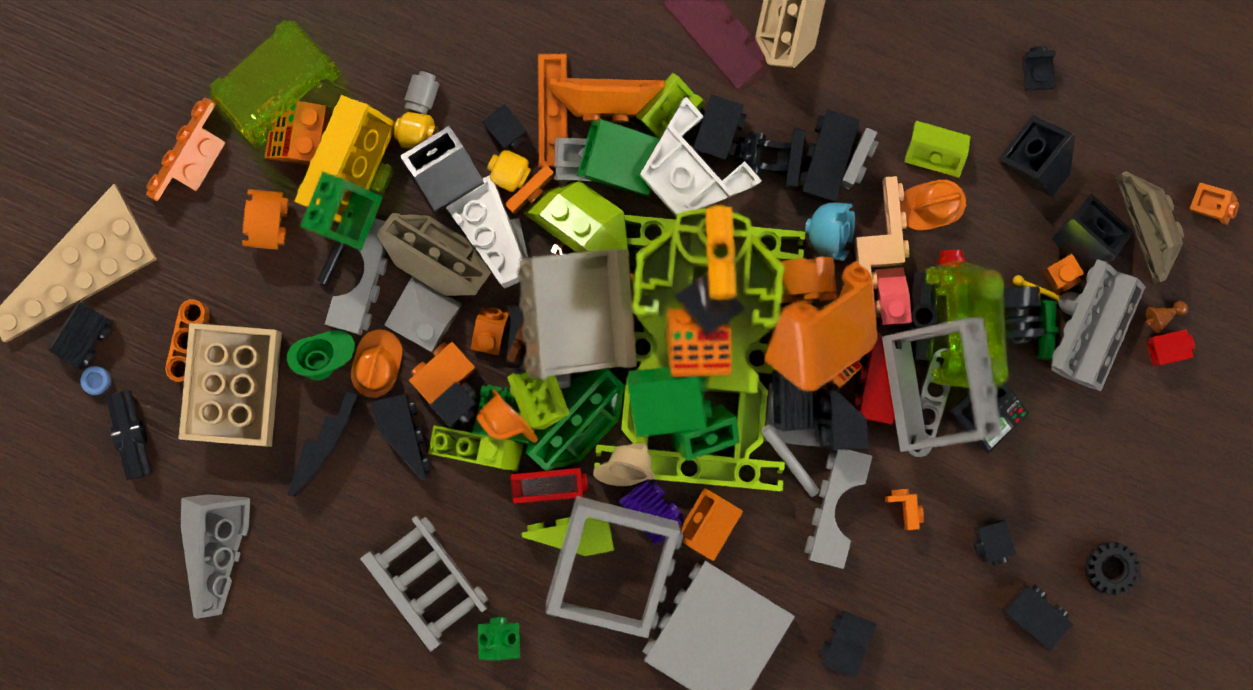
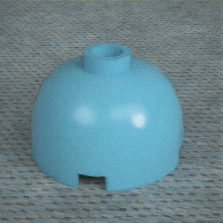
[805,203,855,261]

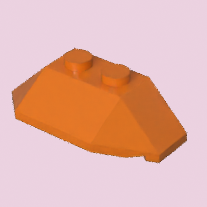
[548,78,665,123]

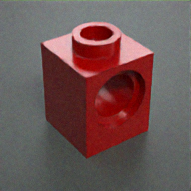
[1146,329,1195,367]

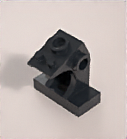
[735,128,805,190]

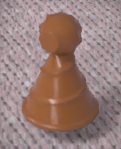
[1145,301,1189,333]

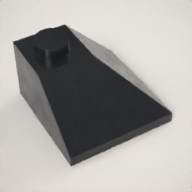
[998,115,1075,197]
[1052,193,1134,261]

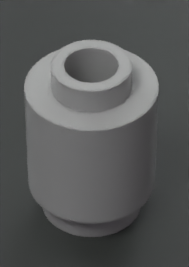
[404,71,440,115]

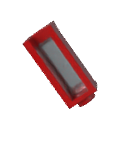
[511,468,588,504]

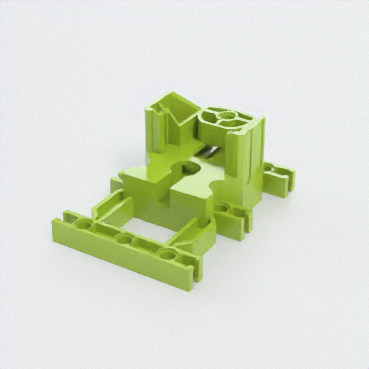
[594,208,806,491]

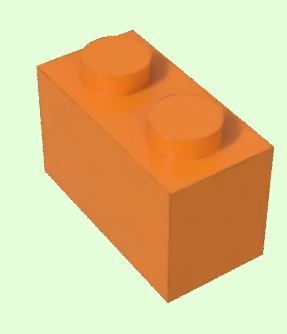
[409,342,477,404]
[680,488,743,561]

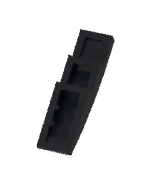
[288,391,360,497]

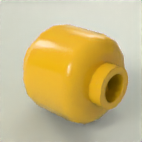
[394,112,439,149]
[487,150,532,192]

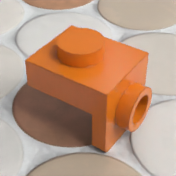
[471,307,509,355]
[885,489,924,530]

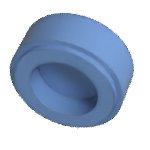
[80,366,112,395]

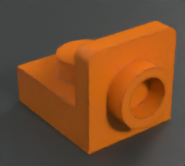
[1190,183,1239,225]

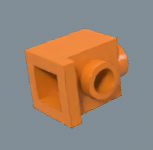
[1041,254,1084,295]

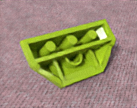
[524,181,629,256]

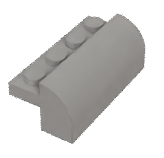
[1051,259,1146,391]

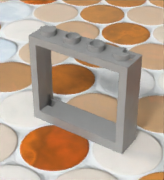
[882,318,1002,452]
[545,496,683,638]

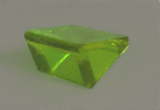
[369,162,395,195]

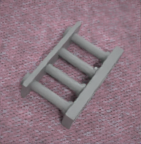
[360,515,489,652]

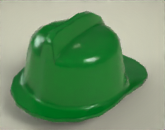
[287,330,355,381]

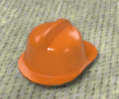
[900,180,966,230]
[351,330,403,398]
[477,390,537,442]

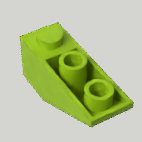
[428,426,524,472]
[522,516,614,556]

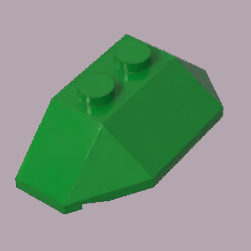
[526,368,626,471]

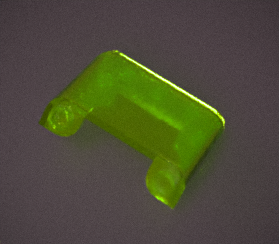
[209,20,342,149]
[926,261,1008,388]

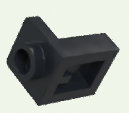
[1022,46,1056,91]

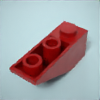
[853,332,895,425]

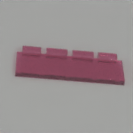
[663,0,765,88]

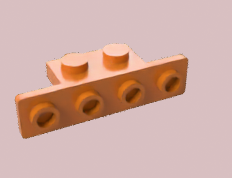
[146,97,226,201]

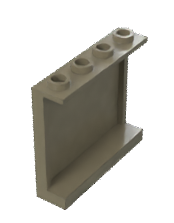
[518,249,637,379]

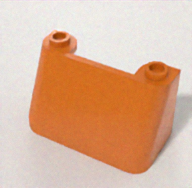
[764,261,878,391]

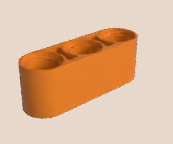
[166,300,210,383]

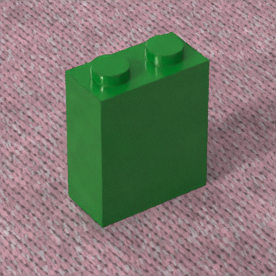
[576,119,660,196]
[627,367,712,437]

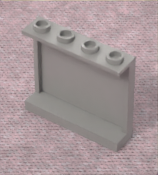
[642,560,795,690]

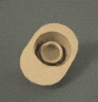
[593,443,655,486]

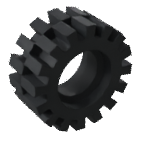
[1084,542,1141,595]

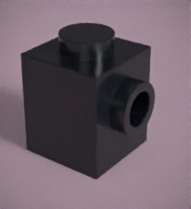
[973,520,1016,566]

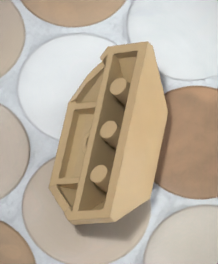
[755,0,825,68]

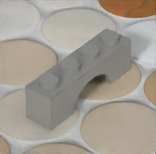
[325,218,388,335]
[804,449,872,569]

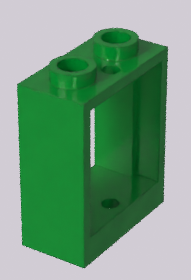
[301,171,383,251]

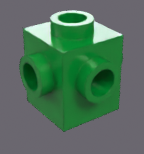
[478,617,520,660]

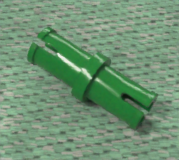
[1036,300,1059,360]

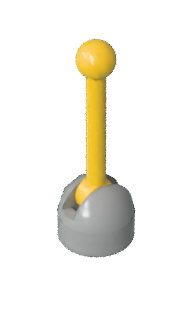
[1013,275,1080,316]

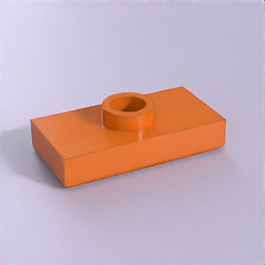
[506,165,555,215]

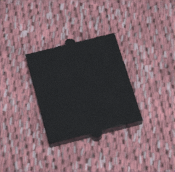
[675,272,745,336]

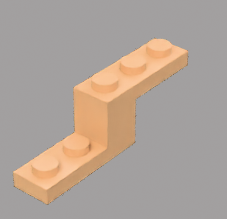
[854,176,909,318]

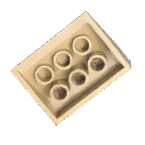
[179,323,282,447]

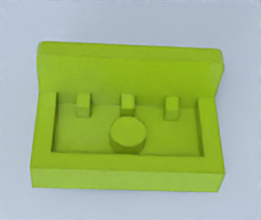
[635,73,705,139]
[508,371,570,430]

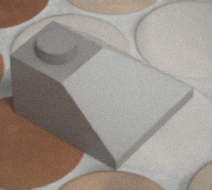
[384,276,463,353]

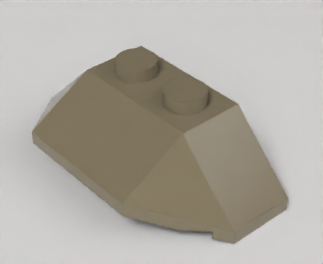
[1115,171,1184,285]
[377,213,491,296]

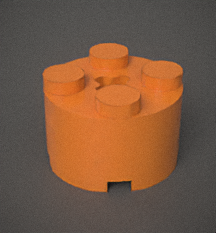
[242,189,289,250]
[780,257,837,304]

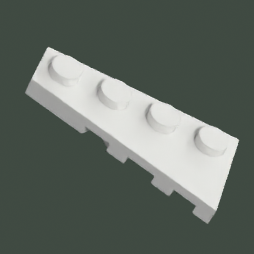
[446,175,524,288]

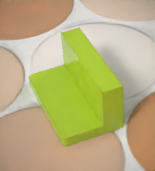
[904,121,970,178]

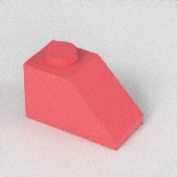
[874,267,912,327]

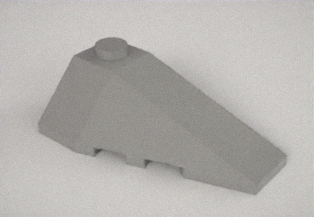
[181,494,250,619]

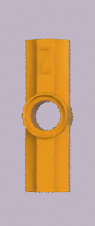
[706,206,736,300]

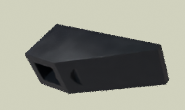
[371,394,431,479]

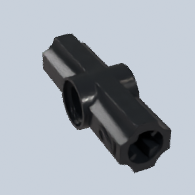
[909,273,939,361]
[105,390,153,480]

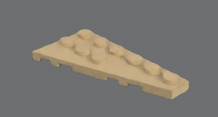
[0,184,157,343]

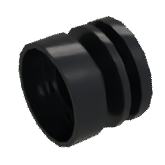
[978,286,1045,345]

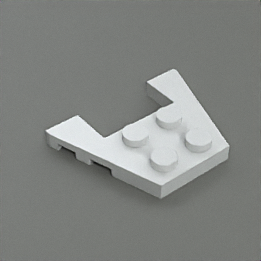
[640,97,762,217]

